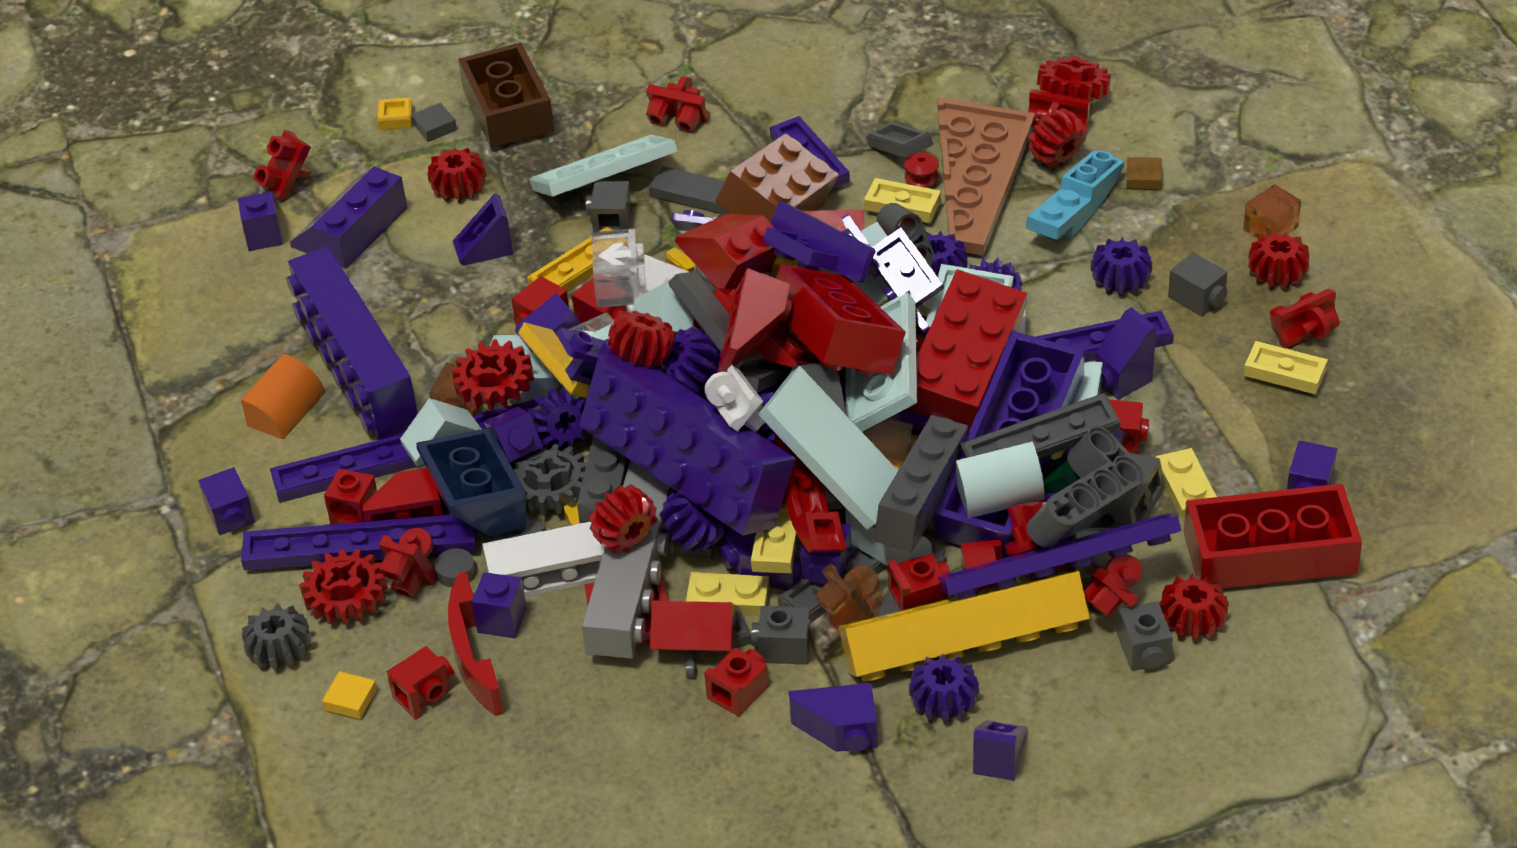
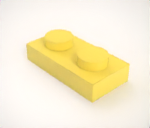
[864,178,941,223]
[1243,341,1328,394]
[1155,448,1217,520]
[751,503,798,574]
[686,572,770,616]

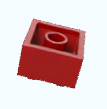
[674,214,778,289]

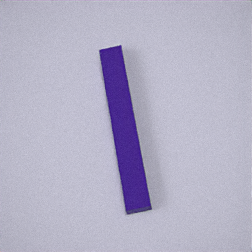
[270,393,566,503]

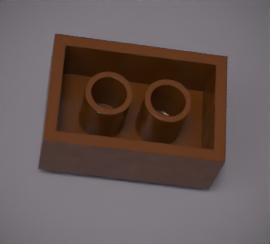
[458,42,555,148]

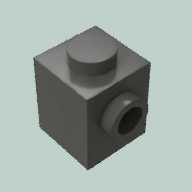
[586,181,632,235]
[1168,252,1227,317]
[1117,601,1173,671]
[751,606,811,665]

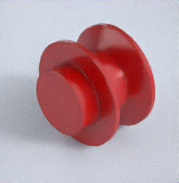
[904,152,939,188]

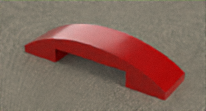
[775,433,846,553]
[448,571,504,716]

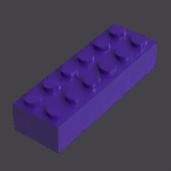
[286,246,418,440]
[934,331,1085,558]
[579,354,796,536]

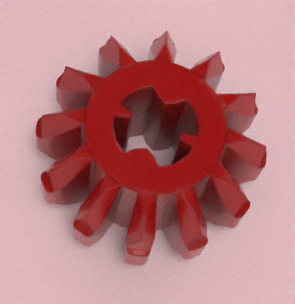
[1028,108,1087,168]
[427,147,486,202]
[1248,231,1310,290]
[608,310,675,368]
[588,484,658,553]
[1159,573,1229,642]

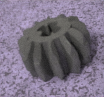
[242,603,311,672]

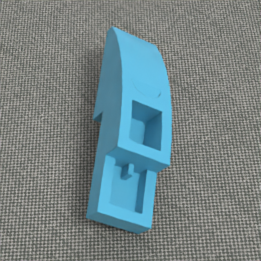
[1026,150,1125,240]

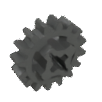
[513,444,587,515]

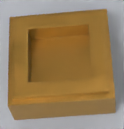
[1126,157,1162,190]

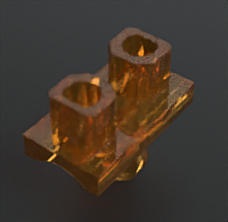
[814,563,880,630]

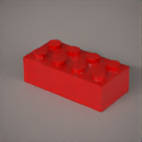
[776,264,906,376]
[905,269,1028,431]
[1184,483,1362,588]

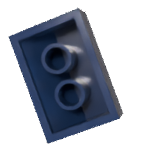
[416,428,526,536]

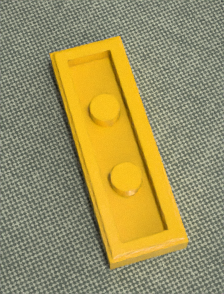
[527,227,631,292]
[518,322,590,398]

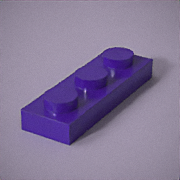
[770,116,850,190]

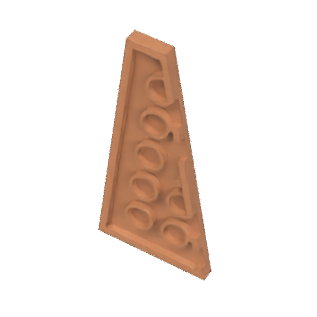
[937,97,1035,255]

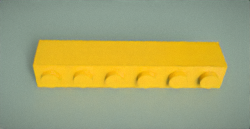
[838,570,1090,681]

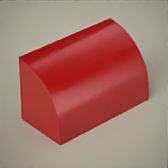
[650,600,737,651]

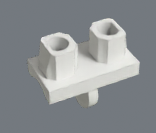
[704,364,765,432]

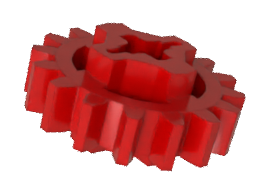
[1037,56,1111,100]
[451,339,534,410]
[300,549,388,625]

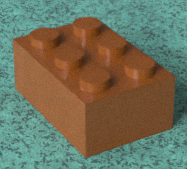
[715,133,839,222]

